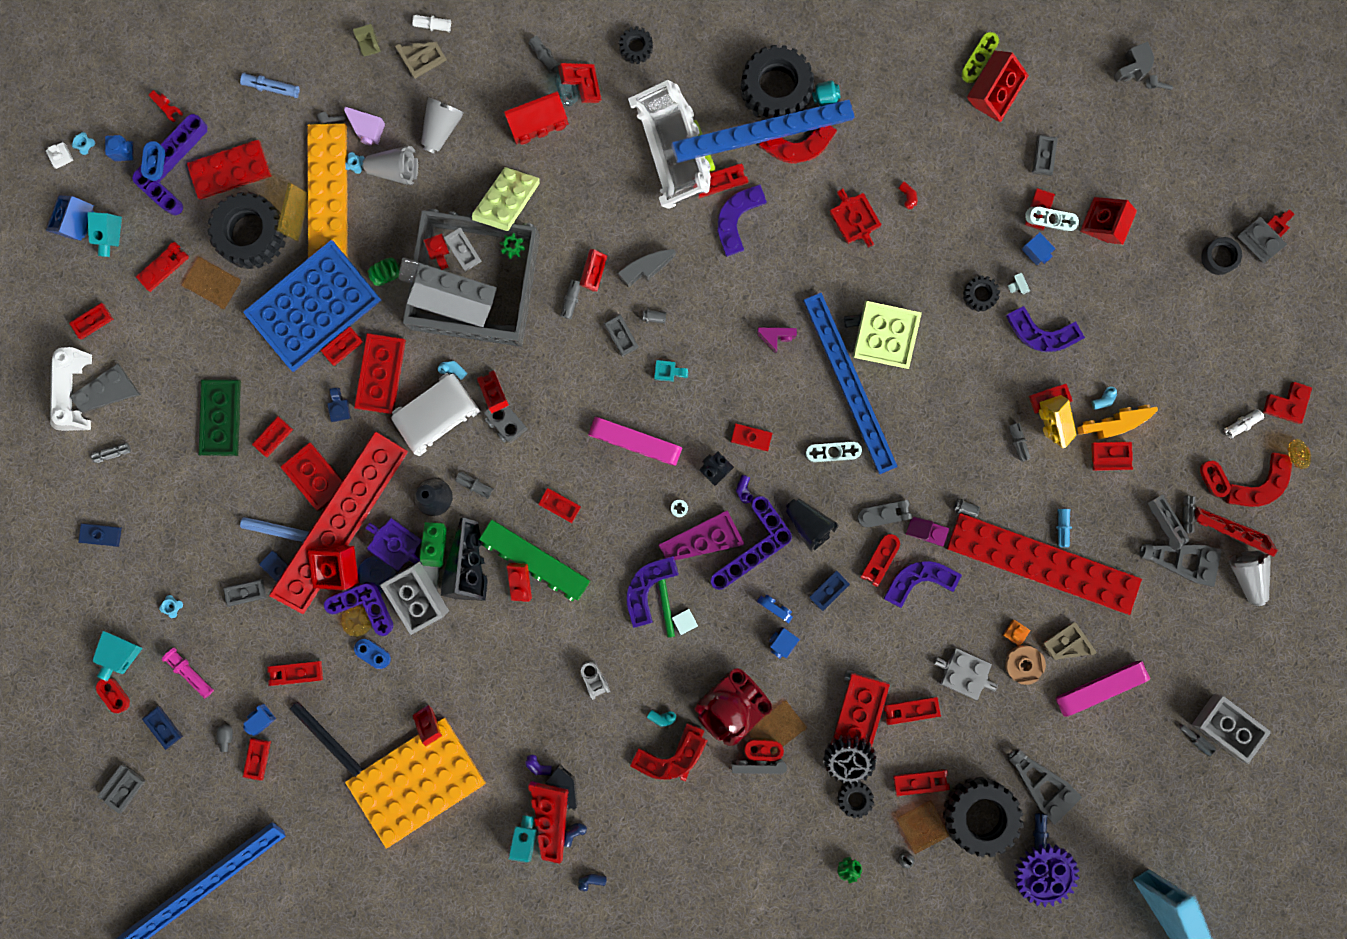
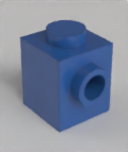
[1021,233,1055,266]
[769,627,800,659]

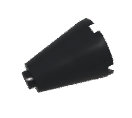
[414,478,453,516]
[786,499,839,552]

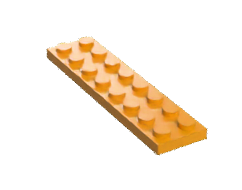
[308,124,348,258]

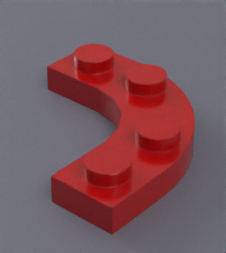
[759,126,837,164]
[1226,453,1293,507]
[630,731,708,780]

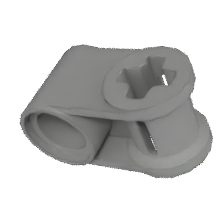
[581,661,610,700]

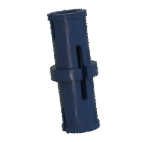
[1033,813,1049,850]

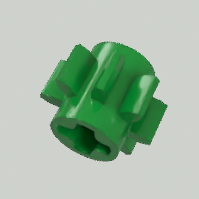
[500,233,525,259]
[837,857,862,883]

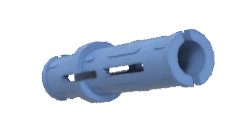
[240,73,300,98]

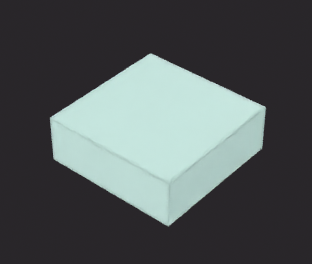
[672,609,698,635]

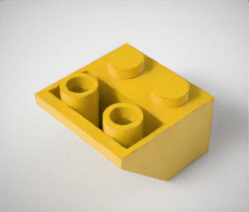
[1039,395,1076,448]

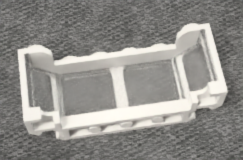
[628,80,711,209]

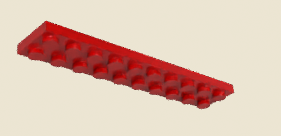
[269,431,408,615]
[947,513,1142,615]

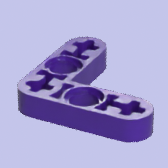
[324,582,394,636]

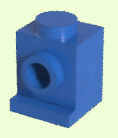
[105,135,133,161]
[243,704,277,736]

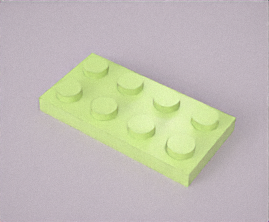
[472,167,539,231]

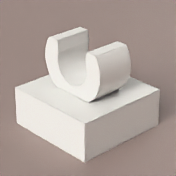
[46,142,73,169]

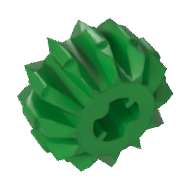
[367,258,402,286]

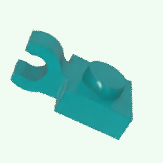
[654,360,689,382]

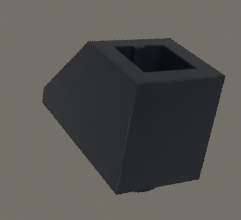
[545,765,578,810]

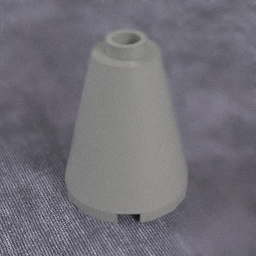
[421,97,464,153]
[363,146,418,185]
[1229,550,1271,606]

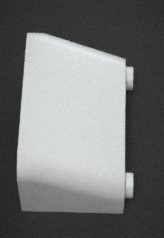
[50,347,92,431]
[391,373,481,456]

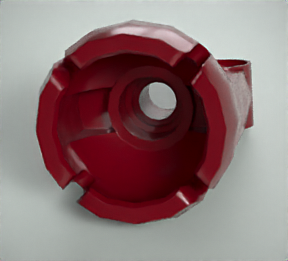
[695,668,772,746]

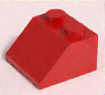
[1080,197,1137,245]
[308,545,359,590]

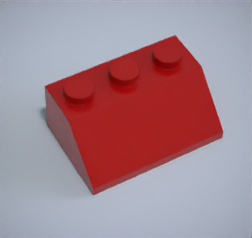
[967,50,1029,122]
[504,91,569,145]

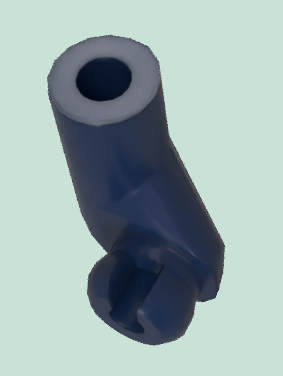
[564,823,587,847]
[578,874,607,891]

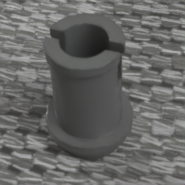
[643,308,666,324]
[954,499,980,518]

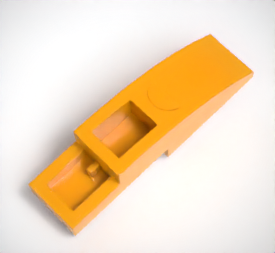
[1077,405,1158,440]

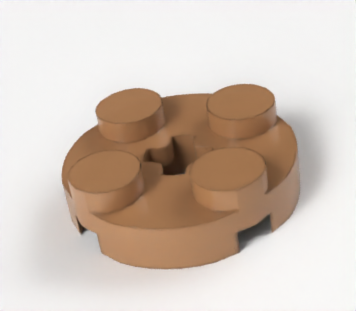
[1005,645,1046,685]

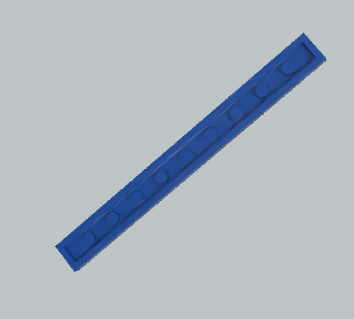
[671,100,855,163]
[803,293,898,475]
[116,822,286,939]

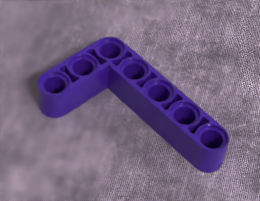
[132,114,208,216]
[710,496,792,590]

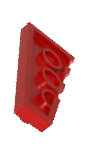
[1195,507,1278,557]

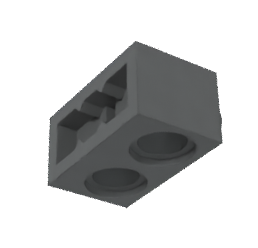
[484,406,528,444]

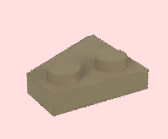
[395,42,447,79]
[1042,622,1097,660]

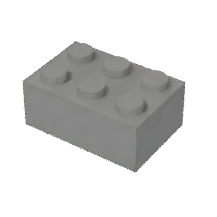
[381,561,449,635]
[1192,694,1271,764]

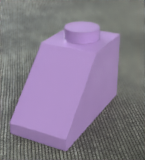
[344,107,385,145]

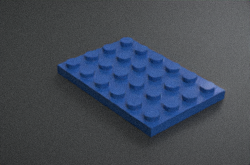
[243,240,382,372]

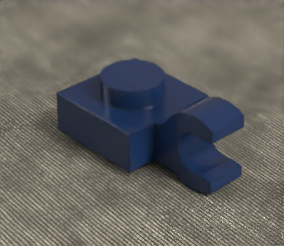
[327,388,351,422]

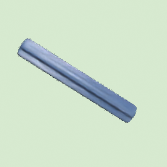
[240,517,309,542]

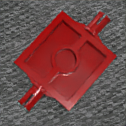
[830,188,882,248]

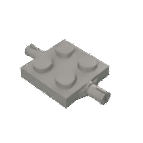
[934,648,998,700]

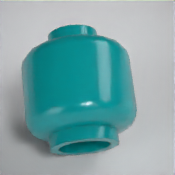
[812,80,841,106]

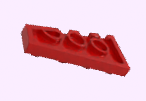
[528,781,568,864]

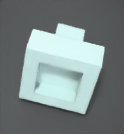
[1008,273,1030,294]

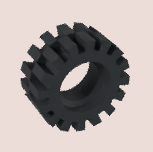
[619,26,653,64]
[963,275,1000,312]
[837,781,874,819]

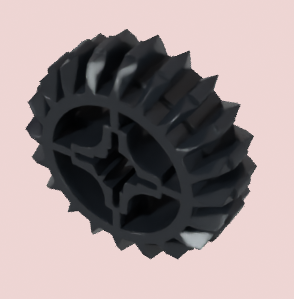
[823,734,877,784]

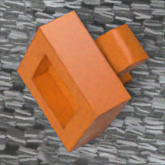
[1002,620,1031,646]

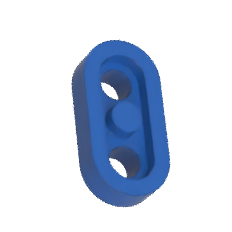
[141,141,165,181]
[757,594,793,623]
[354,639,391,669]

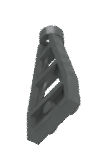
[1139,543,1222,587]
[1008,748,1082,825]

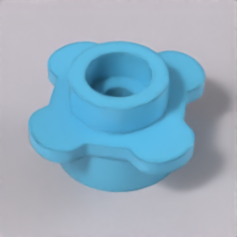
[72,132,95,155]
[345,152,365,174]
[159,595,183,618]

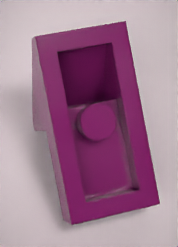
[757,328,797,353]
[906,516,949,547]

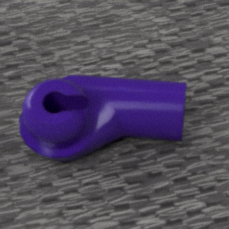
[736,475,753,503]
[525,755,552,776]

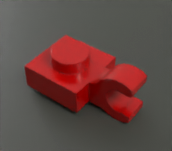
[149,90,183,122]
[1267,209,1295,237]
[424,234,449,270]

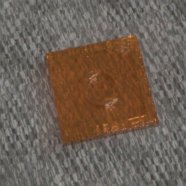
[896,800,949,854]

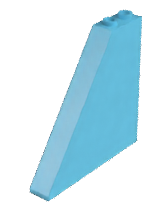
[1133,869,1211,939]

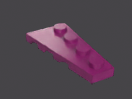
[659,510,745,560]

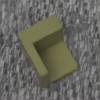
[353,24,381,57]

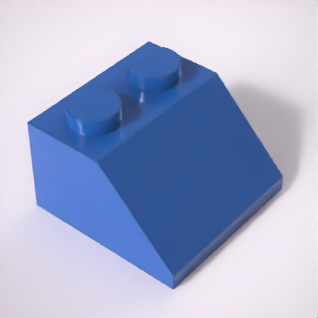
[46,195,94,241]

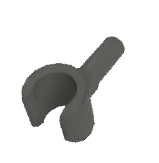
[1146,75,1173,90]
[317,112,346,124]

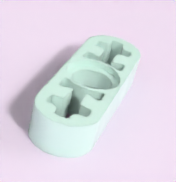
[1026,207,1079,231]
[805,442,862,462]

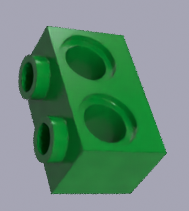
[420,522,447,567]

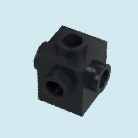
[699,451,734,486]

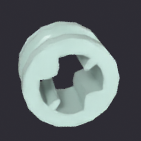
[671,500,688,517]

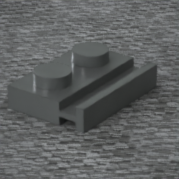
[1238,216,1287,263]
[97,764,146,814]

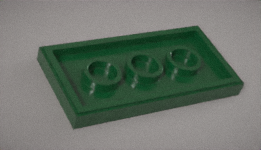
[198,380,241,456]

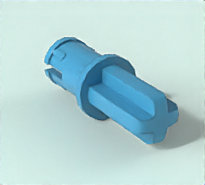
[1056,509,1072,547]

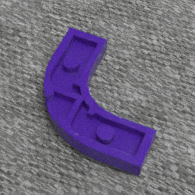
[718,185,767,257]
[1006,306,1085,352]
[627,556,679,628]
[883,561,962,608]

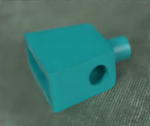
[88,212,122,257]
[93,631,142,681]
[509,815,537,863]

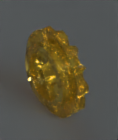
[1287,439,1311,470]
[340,606,372,637]

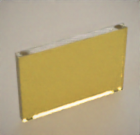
[277,183,308,241]

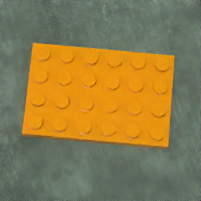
[345,718,486,849]

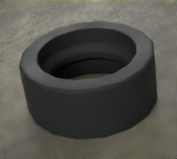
[1201,237,1242,275]

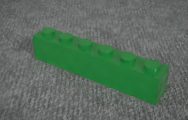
[479,520,591,602]

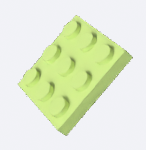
[853,301,922,369]

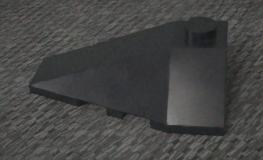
[441,517,488,601]

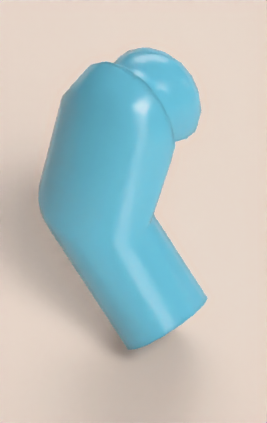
[438,361,467,379]
[1091,386,1117,410]

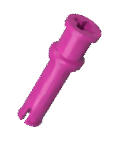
[161,648,214,699]

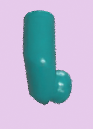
[647,710,676,727]

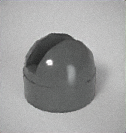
[898,852,915,868]

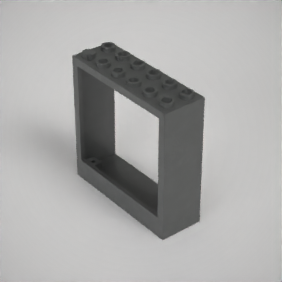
[403,209,540,347]

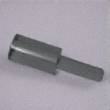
[1180,724,1216,757]

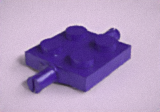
[366,518,422,572]

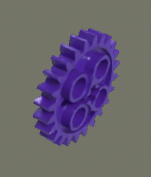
[1014,844,1079,907]

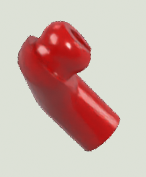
[898,181,918,210]

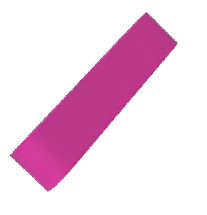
[588,417,682,466]
[1055,660,1150,717]

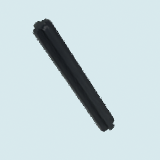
[290,702,363,777]

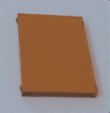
[182,257,241,310]
[748,700,807,754]

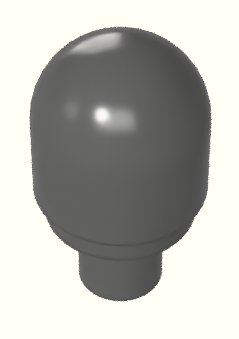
[216,724,233,752]

